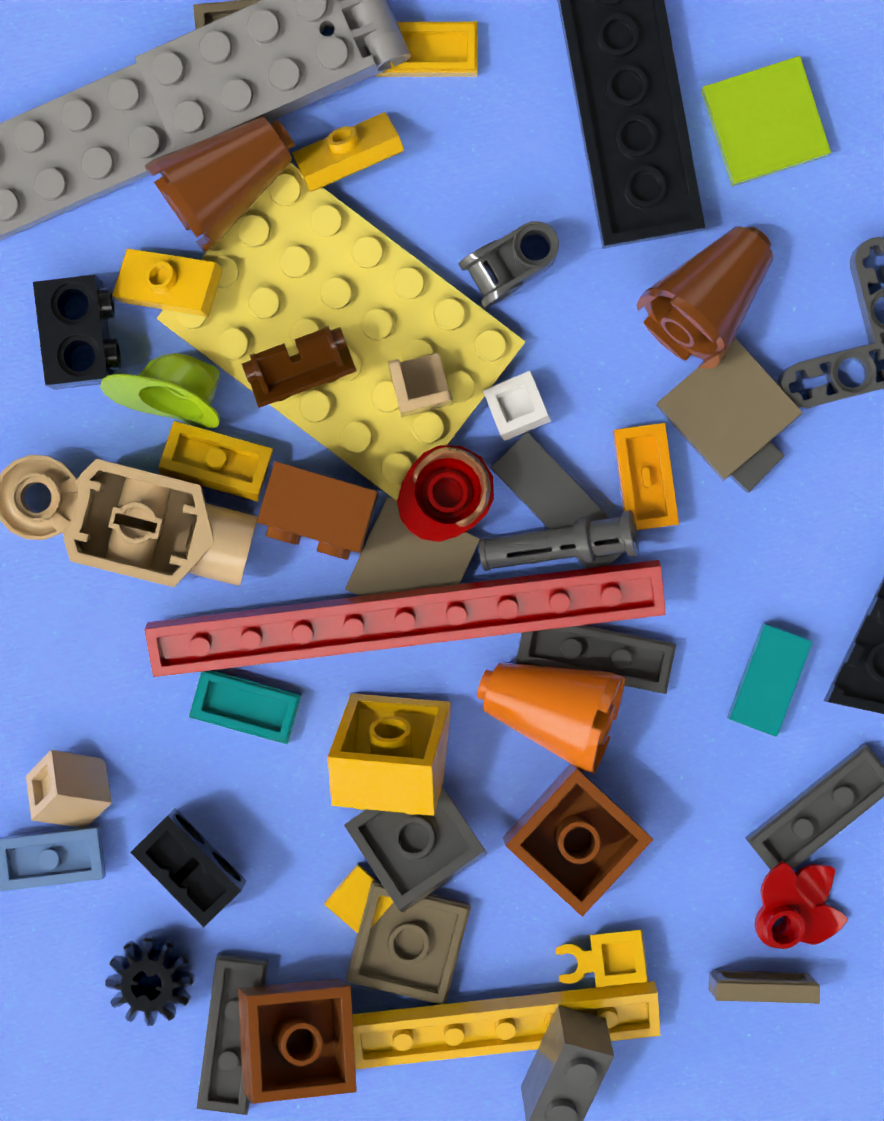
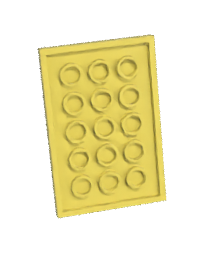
[156,163,526,501]

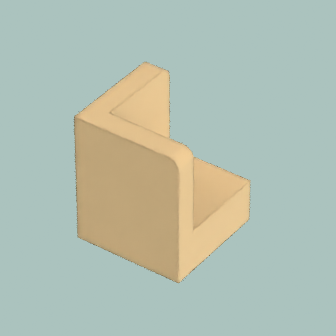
[388,353,452,417]
[26,750,112,828]

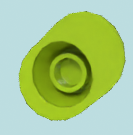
[100,353,220,429]

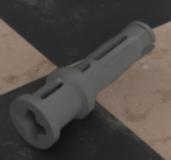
[479,510,639,571]

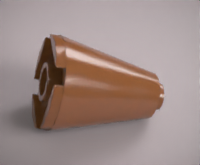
[145,116,295,253]
[636,226,773,369]

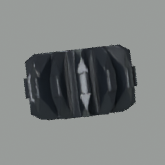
[105,935,195,1026]

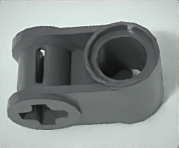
[458,221,559,308]

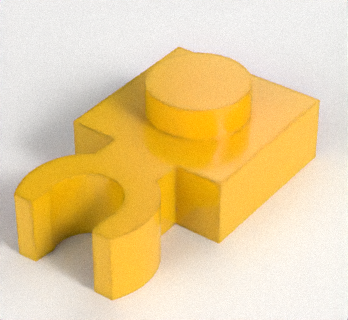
[556,929,649,987]

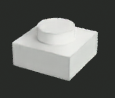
[483,371,551,441]

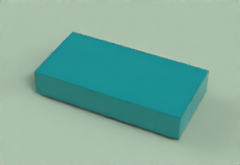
[727,623,813,737]
[189,670,302,745]

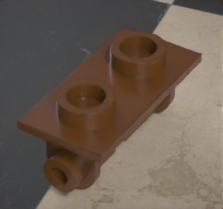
[242,325,357,408]

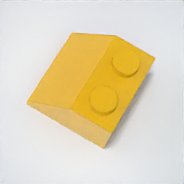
[328,693,451,816]

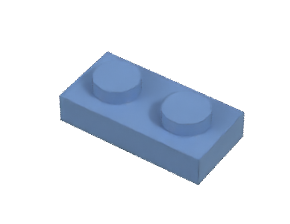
[0,825,106,891]

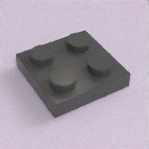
[344,786,488,912]

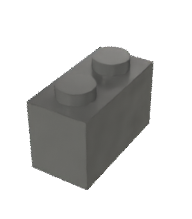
[521,1005,614,1121]

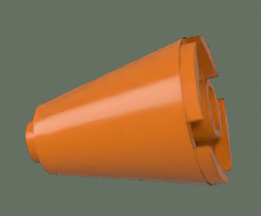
[477,663,625,774]

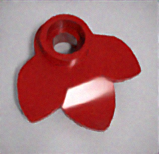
[754,861,848,949]

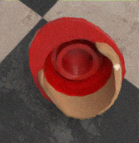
[397,445,494,543]

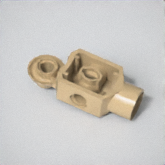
[0,455,258,587]

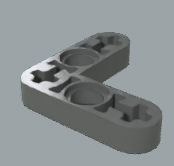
[777,237,884,409]

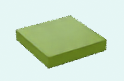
[700,56,831,187]

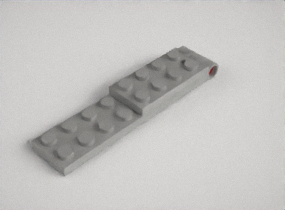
[0,0,411,241]

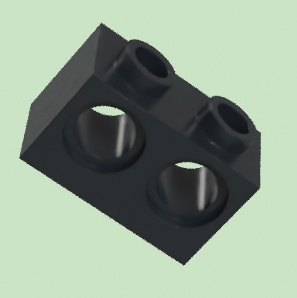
[33,274,121,390]
[130,808,247,928]

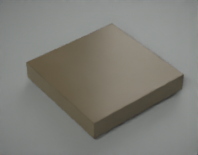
[656,338,803,482]
[345,496,480,596]
[345,880,471,1005]

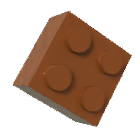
[256,461,379,560]
[503,764,653,917]
[238,978,357,1104]

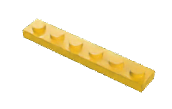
[352,981,661,1069]

